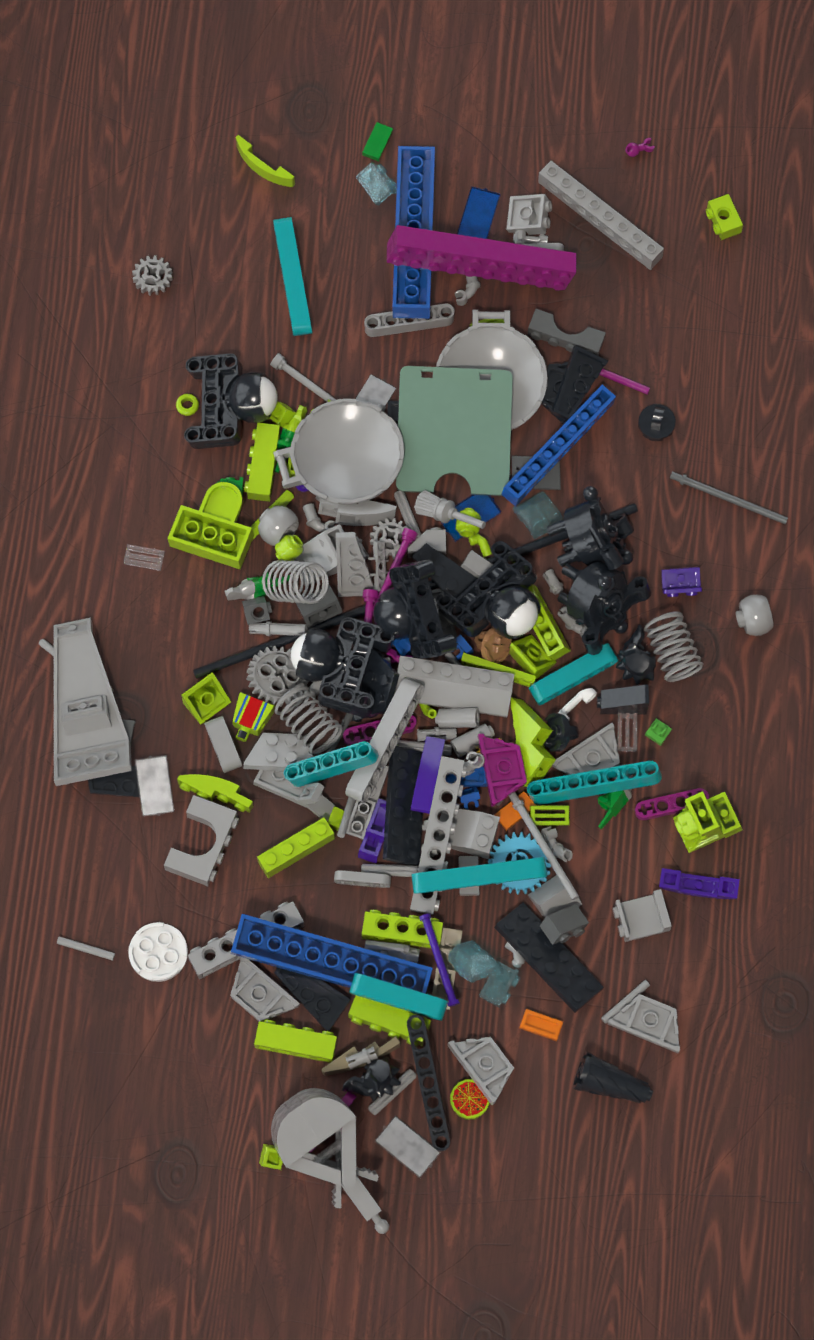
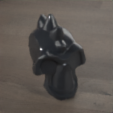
[616,624,656,685]
[342,1056,401,1101]

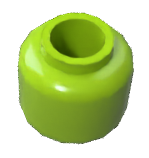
[455,508,481,537]
[275,534,303,561]

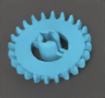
[488,832,551,895]

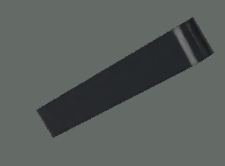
[407,1015,451,1151]

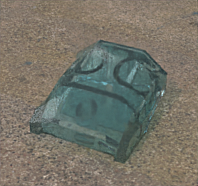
[512,491,563,539]
[448,940,504,983]

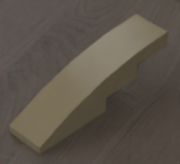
[432,927,463,1010]
[321,1037,400,1076]

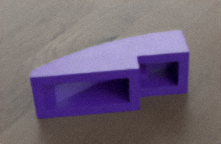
[358,799,386,864]

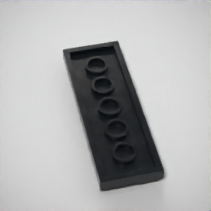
[383,746,423,866]
[494,902,604,1013]

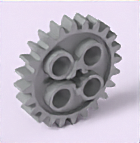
[246,646,309,707]

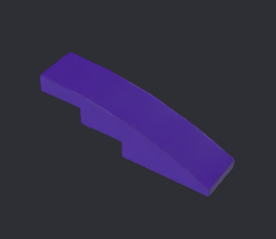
[411,736,445,814]

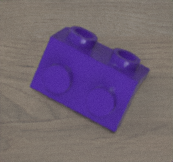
[661,567,702,597]

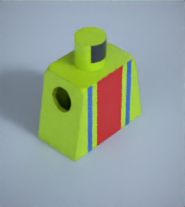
[233,692,275,742]

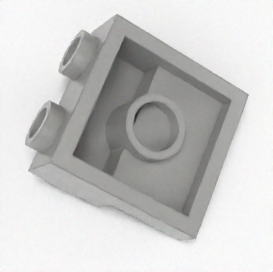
[506,194,552,235]

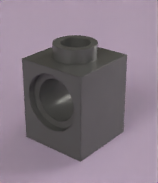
[242,596,272,625]

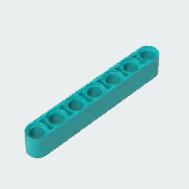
[273,217,312,336]
[527,761,662,805]
[411,857,547,894]

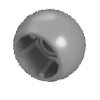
[258,505,299,546]
[736,594,773,636]

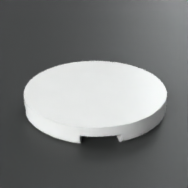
[129,922,188,982]

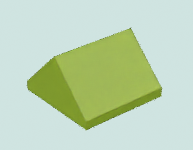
[509,635,557,679]
[181,673,231,725]

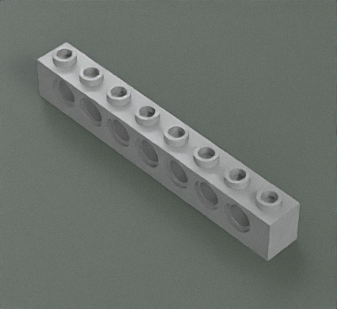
[538,161,664,270]
[410,756,467,915]

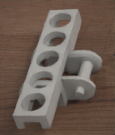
[368,542,389,591]

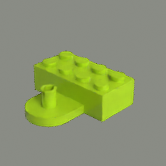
[167,482,254,570]

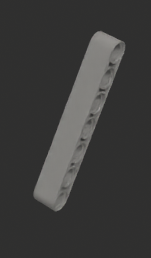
[345,678,424,803]

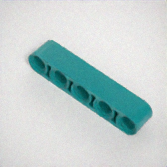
[529,643,619,705]
[284,741,378,787]
[349,973,448,1021]

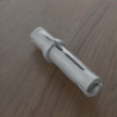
[249,621,308,636]

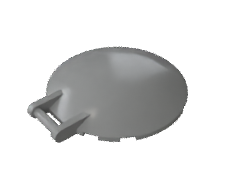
[436,309,547,430]
[273,399,404,504]

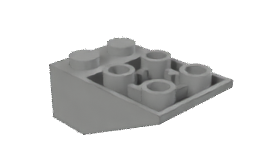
[294,524,344,587]

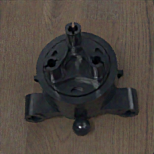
[547,486,634,570]
[558,562,651,655]

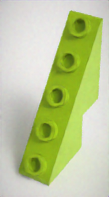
[510,697,556,787]

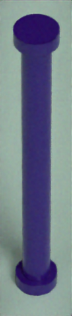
[419,913,460,1007]

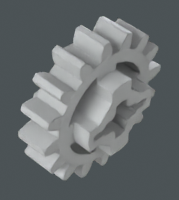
[132,255,173,296]
[370,518,410,559]

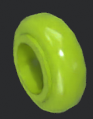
[176,394,199,416]

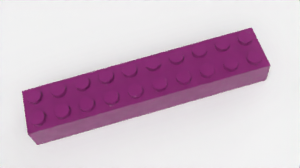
[387,225,576,290]

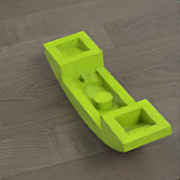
[236,135,295,187]

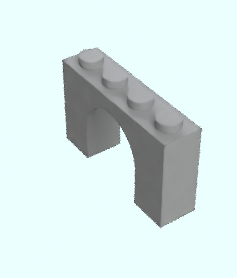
[164,795,239,886]

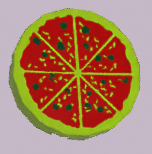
[450,1079,490,1119]

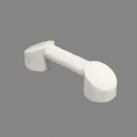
[558,688,597,720]

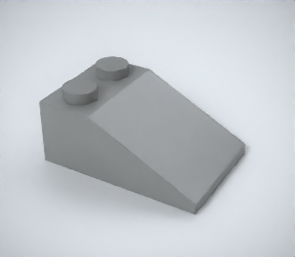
[434,809,500,859]

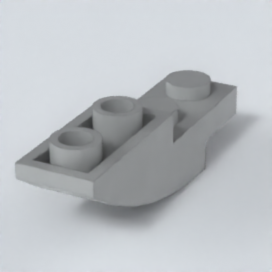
[318,499,397,526]
[346,766,389,839]

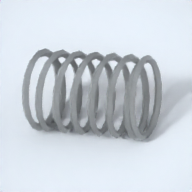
[262,560,329,604]
[644,612,704,682]
[275,685,343,754]

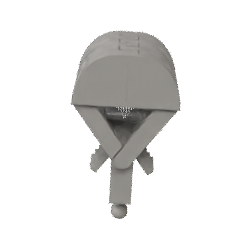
[271,1088,389,1234]

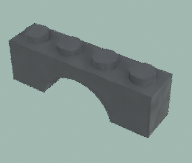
[528,309,606,356]

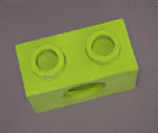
[706,194,743,240]

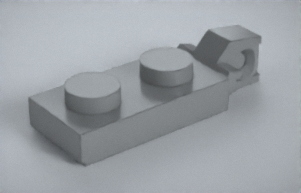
[365,940,419,962]

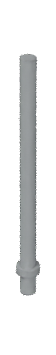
[509,792,579,900]

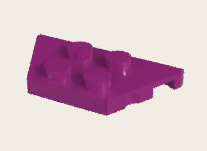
[477,733,527,806]

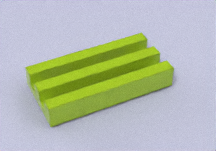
[529,806,569,826]

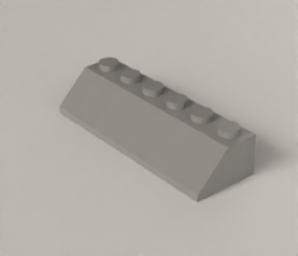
[394,656,514,718]

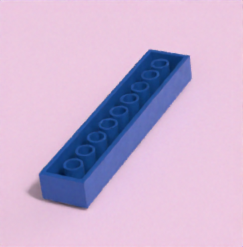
[392,146,435,319]
[230,914,433,994]

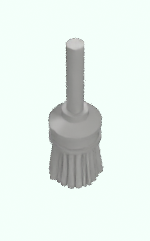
[414,490,486,529]

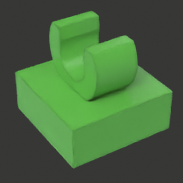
[645,718,672,746]

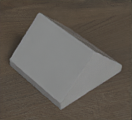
[528,875,582,919]

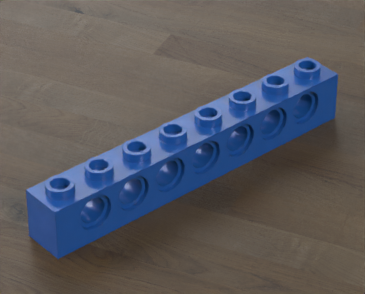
[501,385,616,507]

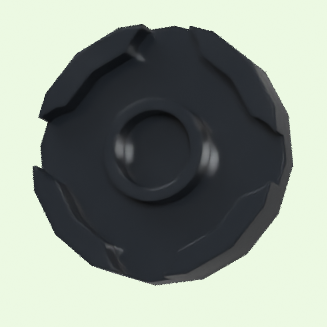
[638,404,676,441]
[543,713,579,752]

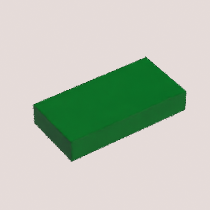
[362,122,393,162]

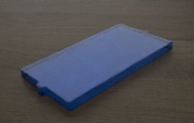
[457,186,500,239]
[440,495,501,542]

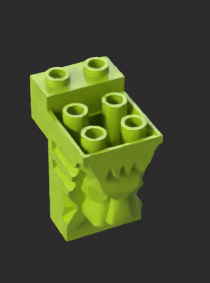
[673,791,743,853]

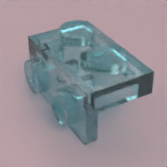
[356,162,397,205]
[479,961,521,1008]

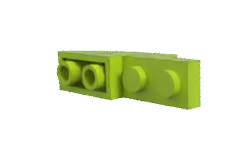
[177,774,253,813]

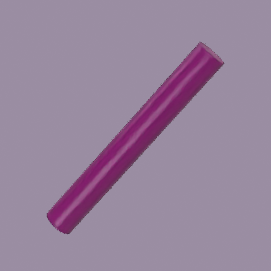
[600,369,650,395]

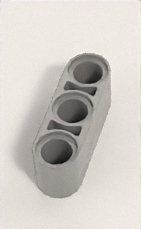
[204,716,242,773]

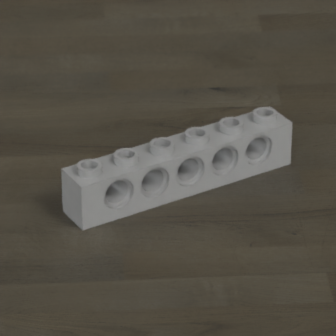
[188,901,304,980]

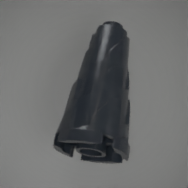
[573,1051,653,1104]

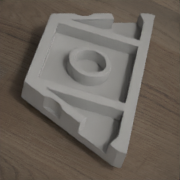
[552,723,620,775]
[243,733,315,772]
[230,957,300,1022]
[608,994,680,1053]
[447,1037,514,1105]

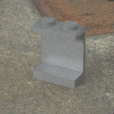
[612,889,672,942]

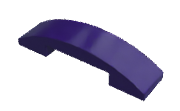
[659,868,740,899]

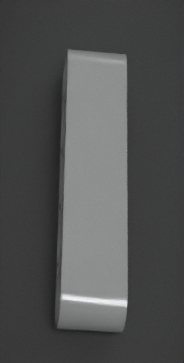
[364,304,454,337]

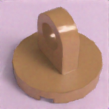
[474,628,512,664]

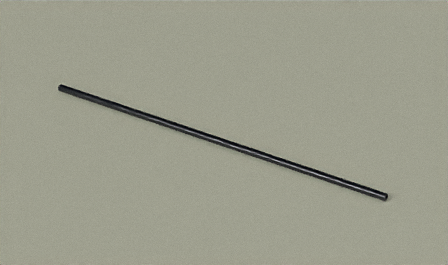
[193,503,638,679]

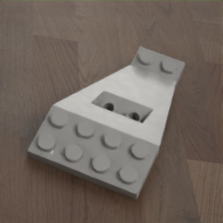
[54,618,132,786]

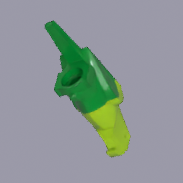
[275,405,307,473]

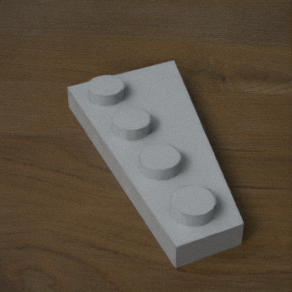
[336,532,374,597]

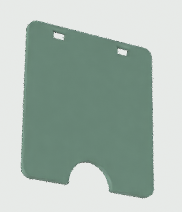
[396,366,512,496]

